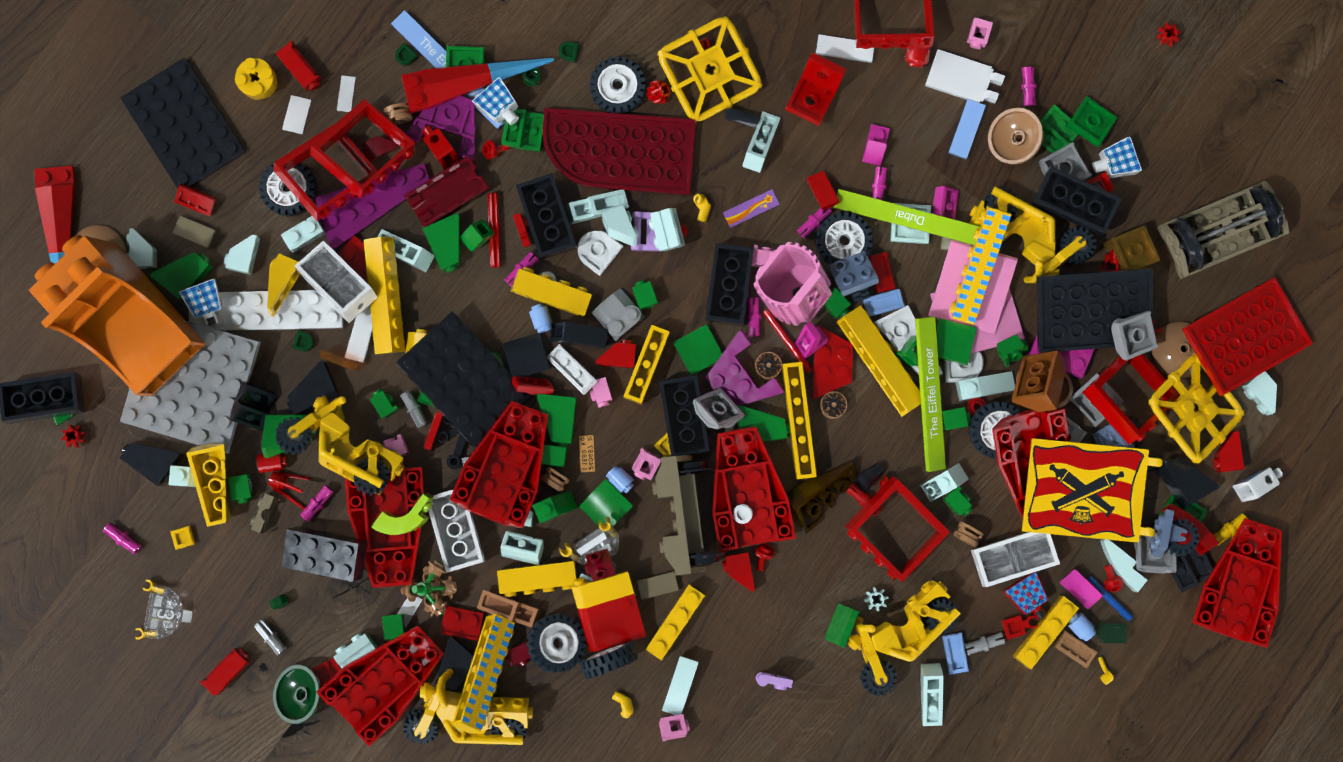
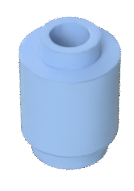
[529,304,553,333]
[606,465,634,494]
[1068,613,1097,642]

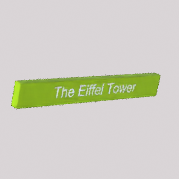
[915,316,946,472]

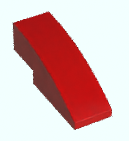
[1162,504,1220,556]

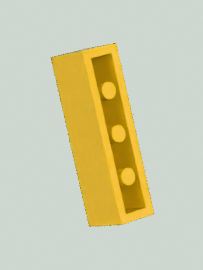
[510,267,592,317]
[624,325,670,405]
[497,561,577,597]
[645,585,705,661]
[1012,596,1079,669]

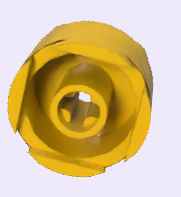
[235,58,278,100]

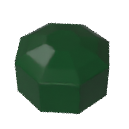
[523,68,541,86]
[269,594,290,610]

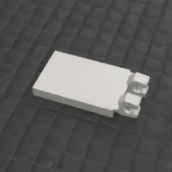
[925,49,1005,103]

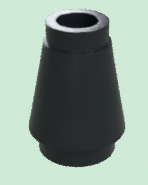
[855,463,884,490]

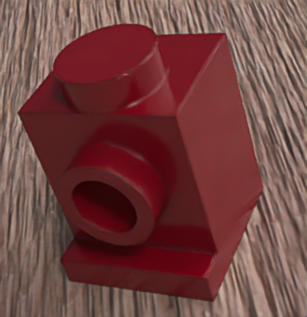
[506,641,531,667]

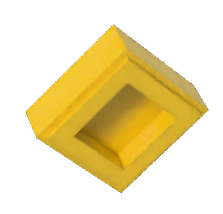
[654,433,671,457]
[170,526,195,550]

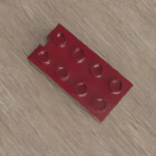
[404,155,489,228]

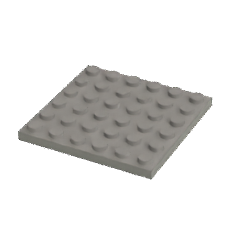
[120,321,261,453]

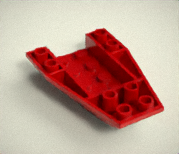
[450,401,548,528]
[992,408,1070,520]
[712,427,796,552]
[345,467,424,588]
[1192,518,1282,648]
[316,626,444,746]

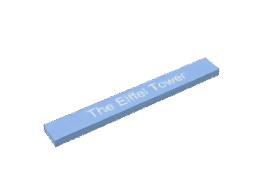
[391,10,505,130]

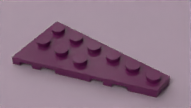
[315,164,429,251]

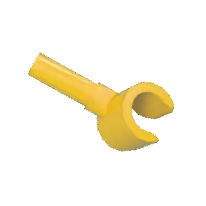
[1098,657,1113,685]

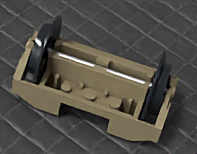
[1157,181,1289,280]
[652,455,727,576]

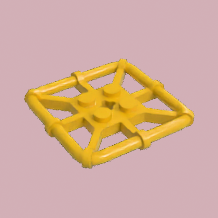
[657,16,763,122]
[1149,353,1244,463]

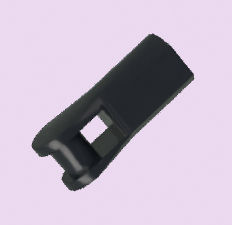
[725,108,760,129]

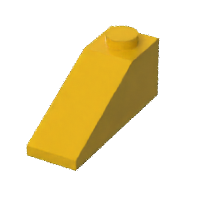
[267,253,300,317]

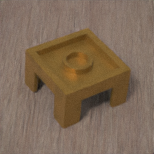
[1103,225,1160,270]

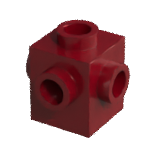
[584,548,616,582]

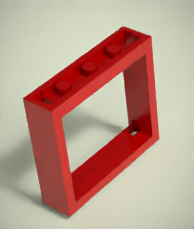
[853,0,934,49]
[310,99,415,199]
[274,123,377,221]
[1082,354,1180,445]
[844,477,950,582]

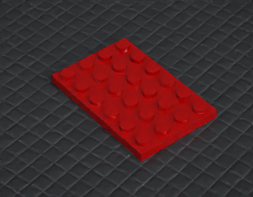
[1182,277,1313,397]

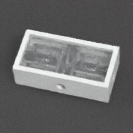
[295,241,378,323]
[971,532,1060,587]

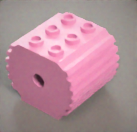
[754,242,832,326]

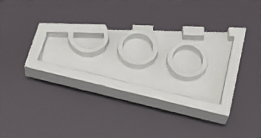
[874,305,943,375]

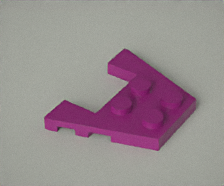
[405,96,475,161]
[705,330,785,406]

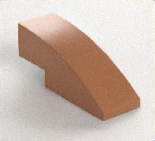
[477,590,542,627]

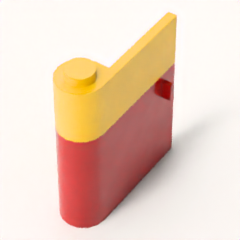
[571,571,646,652]

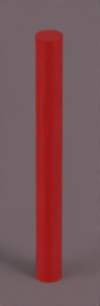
[762,309,813,374]

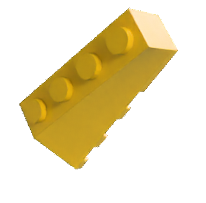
[186,443,231,527]

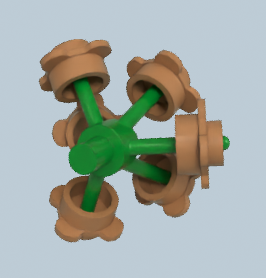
[401,561,457,617]

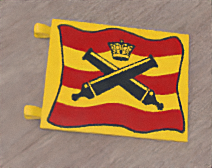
[1022,438,1162,542]

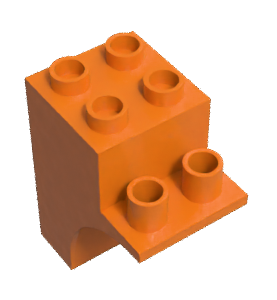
[29,235,206,396]

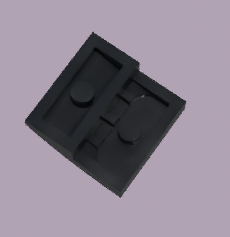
[503,333,550,379]
[230,381,277,431]
[1171,549,1213,593]

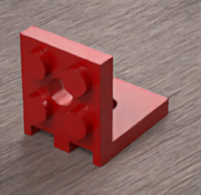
[785,52,847,126]

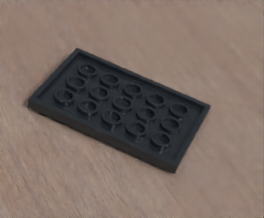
[120,57,246,189]
[1036,268,1153,353]
[395,311,530,448]

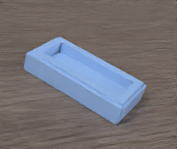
[863,289,905,317]
[942,633,969,674]

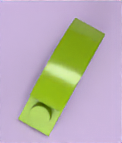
[372,493,434,535]

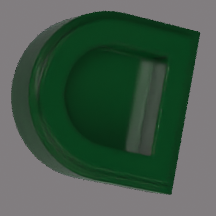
[558,41,579,63]
[395,43,419,66]
[292,330,314,352]

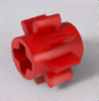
[1156,22,1181,47]
[647,80,670,104]
[61,425,87,448]

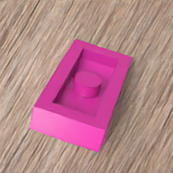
[862,124,890,166]
[795,322,828,359]

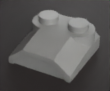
[1039,142,1092,180]
[591,288,645,342]
[1111,311,1158,360]
[1070,372,1124,427]
[693,388,745,429]
[1134,532,1176,574]

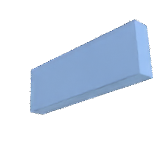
[948,99,986,159]

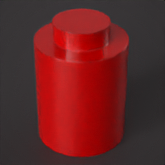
[257,453,287,473]

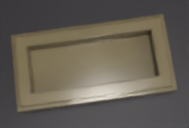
[173,216,216,248]
[637,572,679,600]

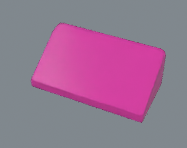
[932,186,959,220]
[1059,569,1103,609]

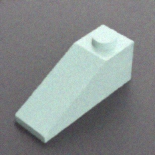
[742,112,780,173]
[378,229,434,272]
[955,371,1015,402]
[920,663,943,726]

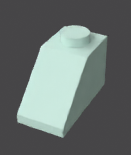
[224,235,260,275]
[169,466,196,487]

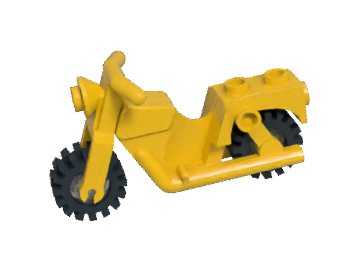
[969,186,1096,283]
[276,395,405,496]
[847,580,961,696]
[403,669,533,747]

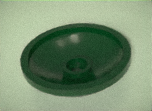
[273,665,321,724]

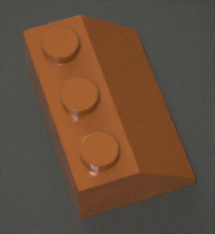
[1012,351,1068,412]

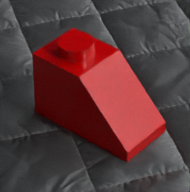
[596,340,636,369]
[1212,431,1244,473]
[722,552,755,592]

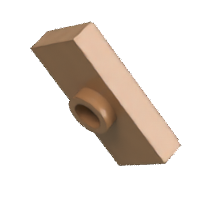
[1054,630,1098,668]

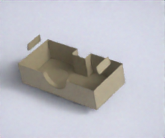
[250,493,281,534]

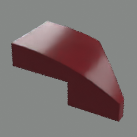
[361,136,400,162]

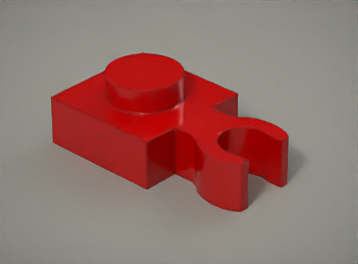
[513,213,531,248]
[1001,615,1038,640]

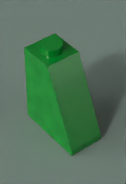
[422,213,461,273]
[150,252,213,302]
[537,394,577,448]
[737,406,790,442]
[261,415,317,458]
[532,491,578,524]

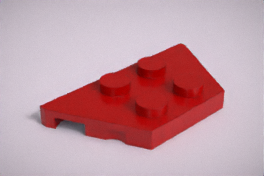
[812,325,853,399]

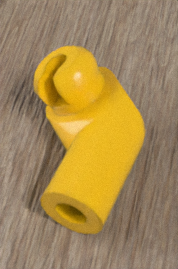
[693,194,711,222]
[612,690,634,718]

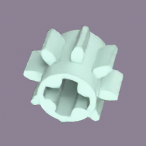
[864,587,888,612]

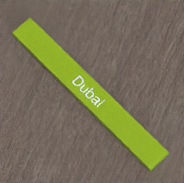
[834,189,980,245]

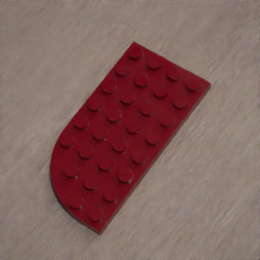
[543,108,696,196]

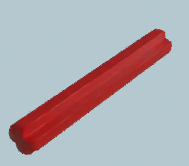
[487,193,501,268]

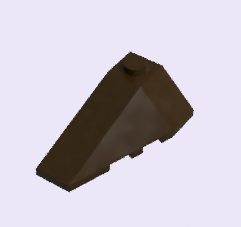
[787,461,858,534]

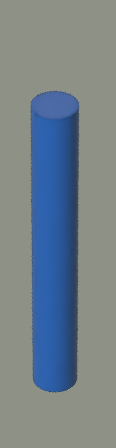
[1086,576,1133,621]

